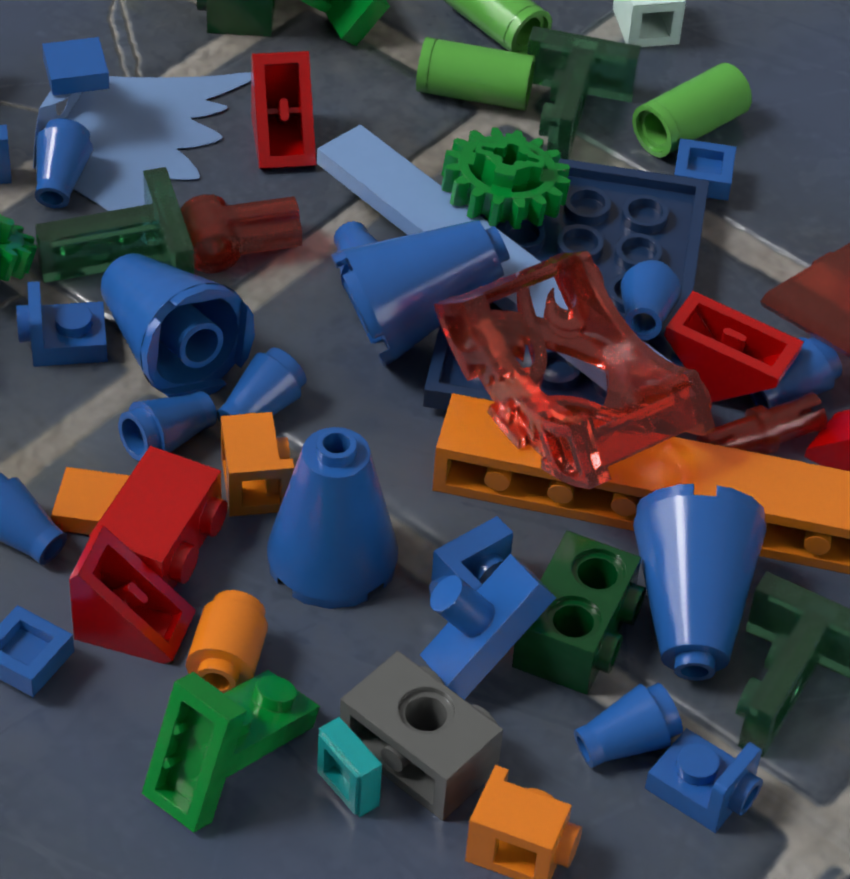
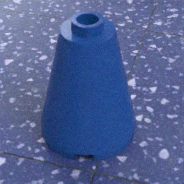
[331,220,510,366]
[101,253,255,397]
[267,427,398,609]
[633,484,766,681]

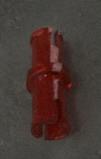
[697,392,827,455]

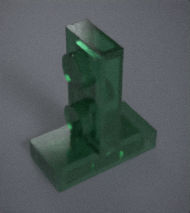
[527,26,641,160]
[35,167,195,283]
[735,571,850,758]

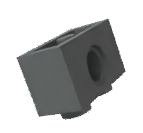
[340,650,503,821]

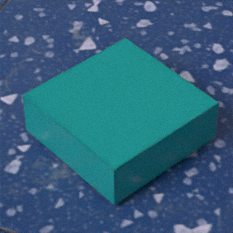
[317,717,382,818]

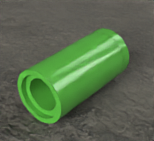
[443,0,552,55]
[416,37,536,111]
[632,63,752,158]

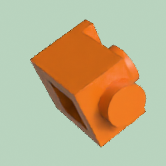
[221,412,294,517]
[465,765,583,879]

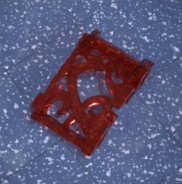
[433,251,715,489]

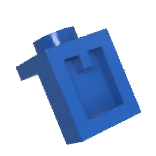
[16,281,108,367]
[429,516,514,595]
[645,728,763,833]

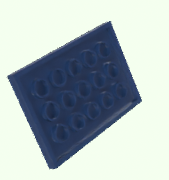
[423,158,709,436]

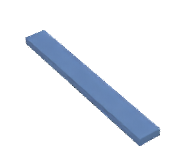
[317,124,695,425]

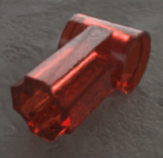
[177,194,302,273]

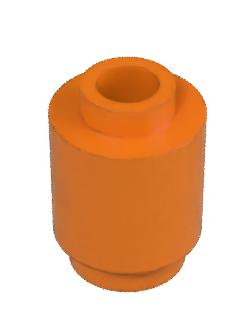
[186,590,268,693]

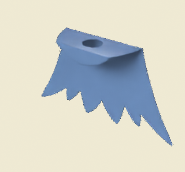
[33,72,251,251]

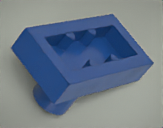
[420,553,556,700]

